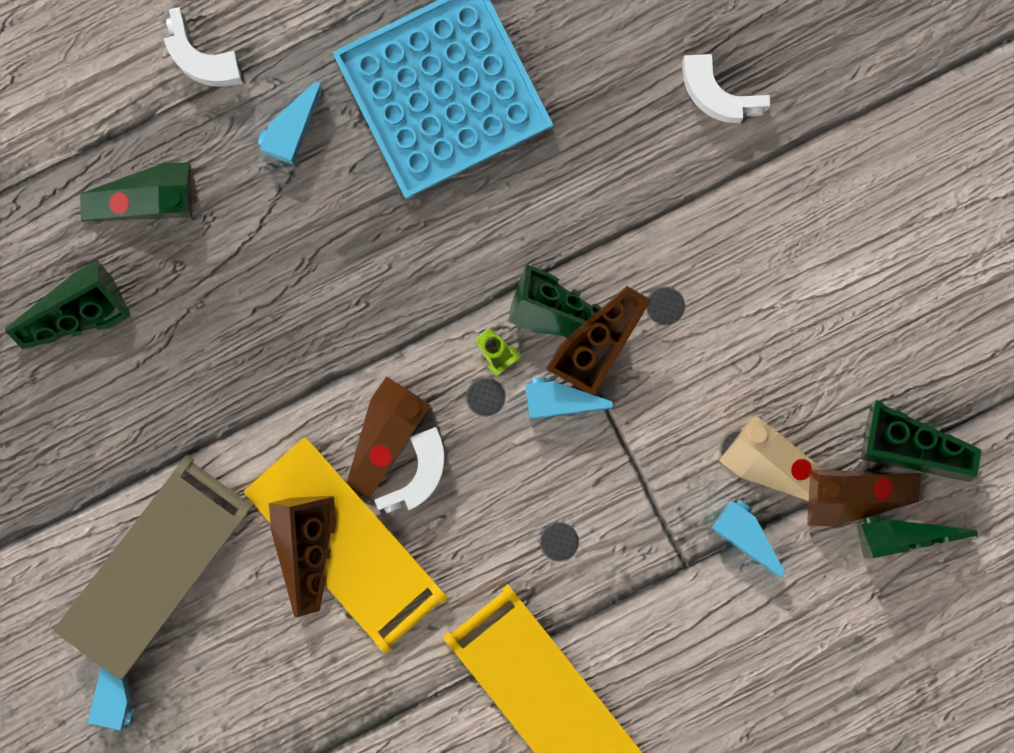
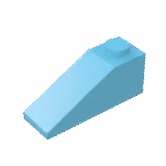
[258,81,322,165]
[525,377,613,420]
[711,500,785,577]
[87,667,134,731]

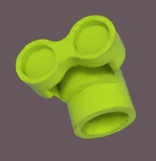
[475,327,521,376]

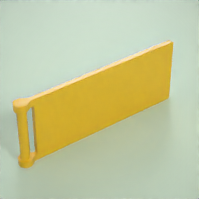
[244,437,449,654]
[442,584,642,753]

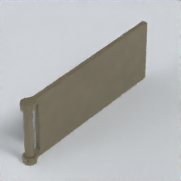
[54,455,254,680]

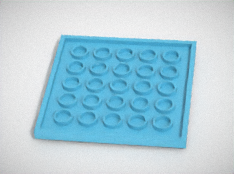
[332,0,553,200]

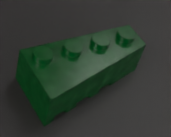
[860,400,982,482]

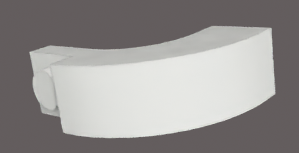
[164,7,243,87]
[682,54,770,124]
[375,427,445,514]

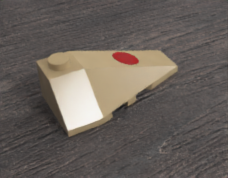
[719,415,823,501]

